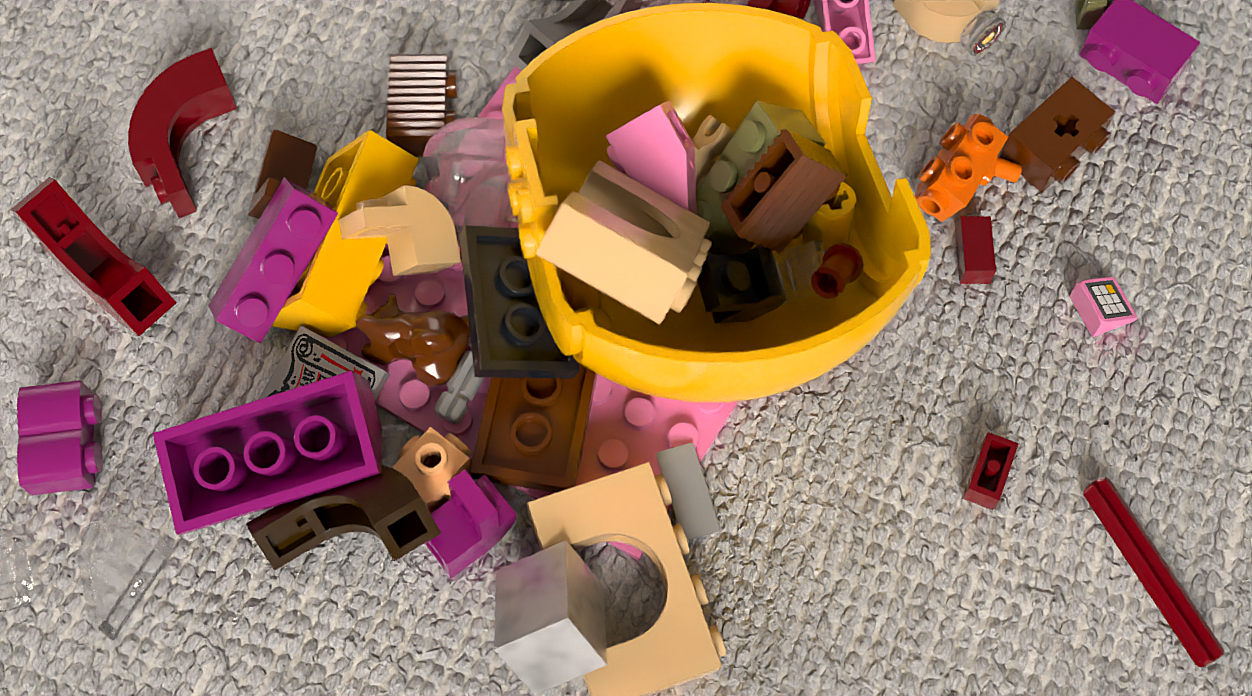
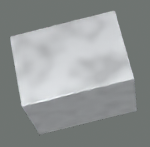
[494,540,607,695]

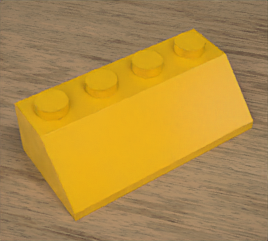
[272,129,419,338]

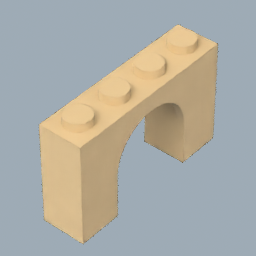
[535,160,712,324]
[527,462,726,696]

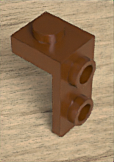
[248,130,317,219]

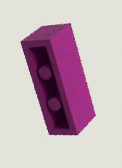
[208,177,338,344]

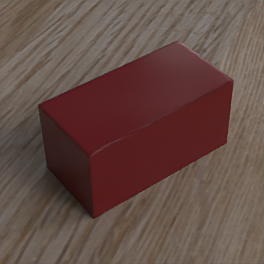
[955,216,996,284]
[962,432,1019,510]

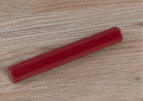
[1083,477,1224,667]

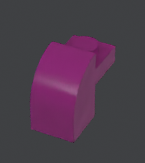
[424,470,517,579]

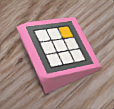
[1069,277,1138,338]

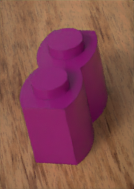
[17,380,103,496]

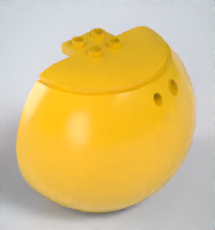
[502,3,931,402]

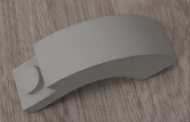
[508,0,643,71]

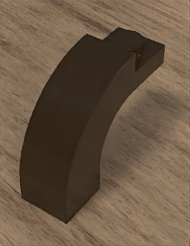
[246,465,441,570]

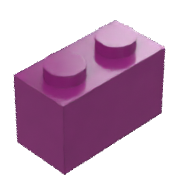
[1079,0,1201,105]

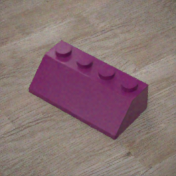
[152,370,382,536]

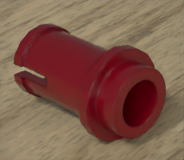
[810,243,864,299]

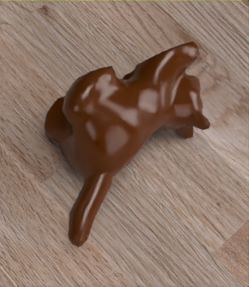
[355,294,470,386]

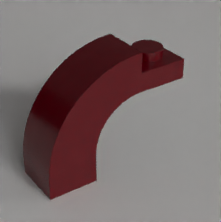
[128,47,237,218]
[10,177,177,336]

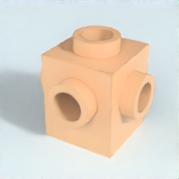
[392,427,471,513]

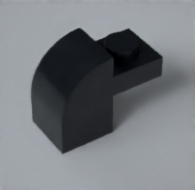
[697,246,786,324]

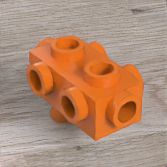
[914,113,1022,222]

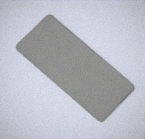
[656,443,720,541]

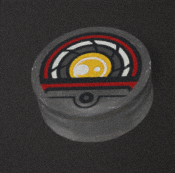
[960,10,1006,56]

